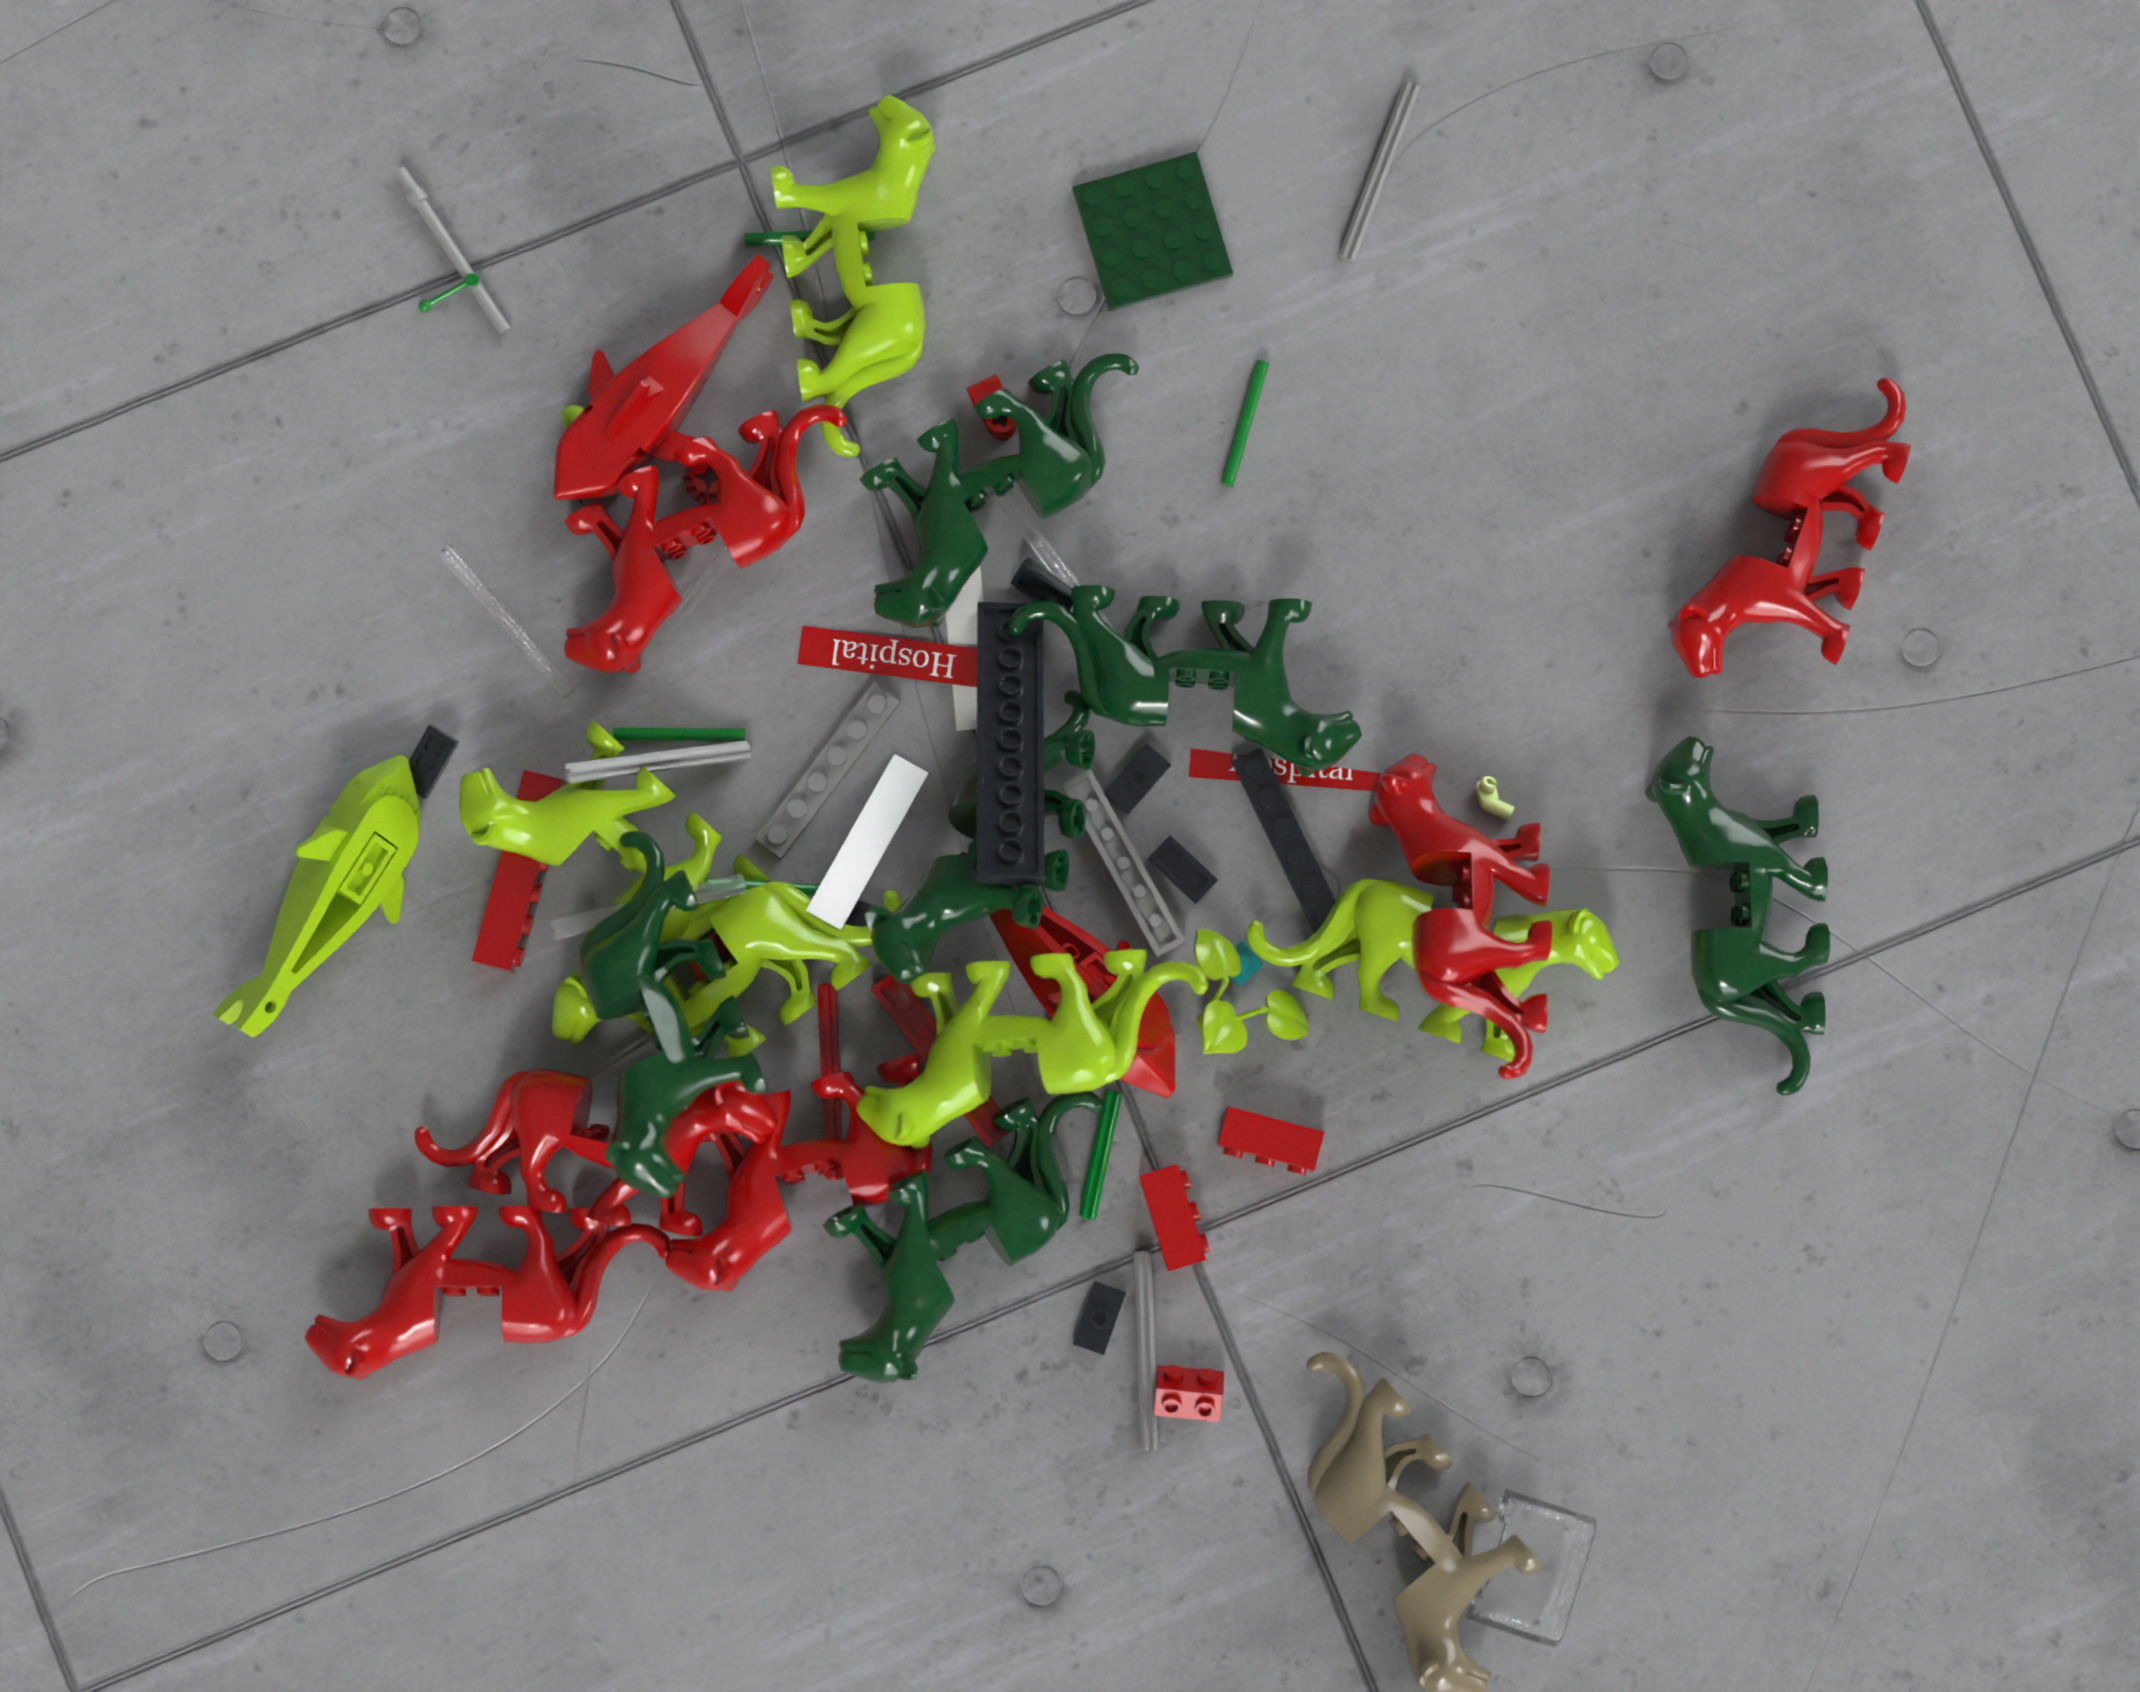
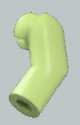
[1476,776,1515,821]

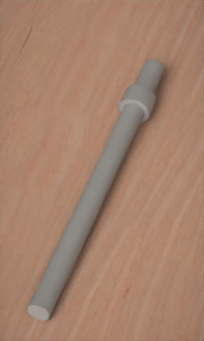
[395,167,511,335]

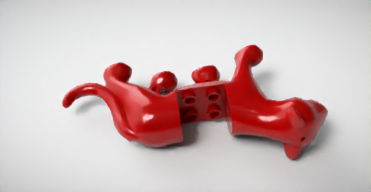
[1668,378,1911,679]
[564,405,847,674]
[1368,753,1552,1080]
[665,1053,933,1292]
[414,1069,779,1237]
[304,1206,671,1380]

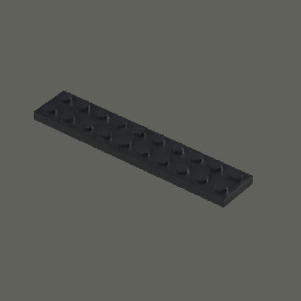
[976,602,1045,886]

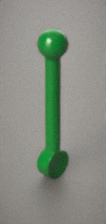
[418,273,480,312]

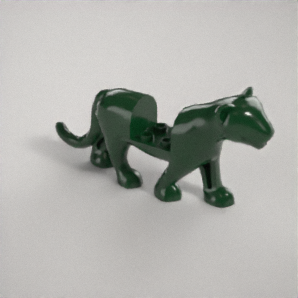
[859,353,1139,628]
[1008,585,1362,777]
[865,690,1095,985]
[1645,736,1830,1096]
[580,831,768,1199]
[822,1091,1104,1383]

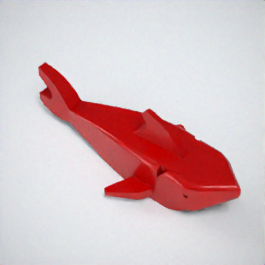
[553,254,774,500]
[959,852,1176,1098]

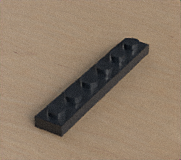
[1231,747,1336,933]

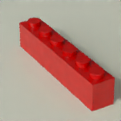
[472,770,566,973]

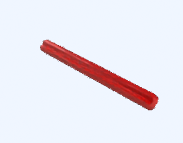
[817,983,844,1180]

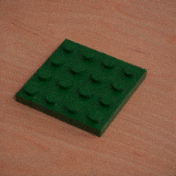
[1072,151,1233,312]

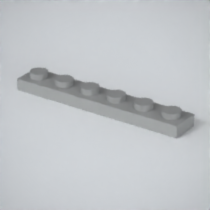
[755,682,900,860]
[1062,769,1186,958]

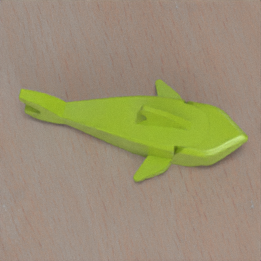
[212,754,421,1038]

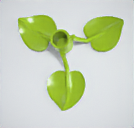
[1194,929,1309,1054]

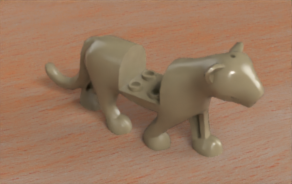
[1307,1352,1544,1692]

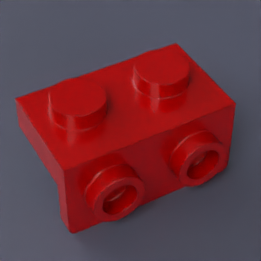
[1154,1365,1224,1422]

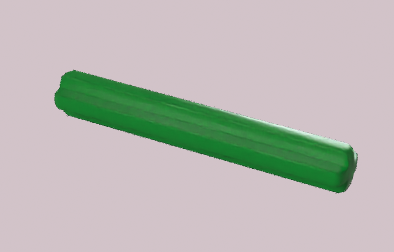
[1079,1090,1122,1220]

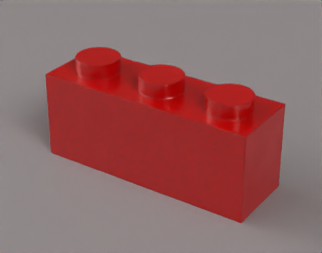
[1217,1106,1325,1176]
[1138,1164,1210,1272]

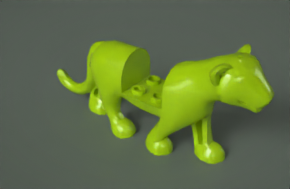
[771,95,936,457]
[459,720,772,943]
[1247,879,1620,1062]
[552,881,901,1058]
[856,950,1208,1150]

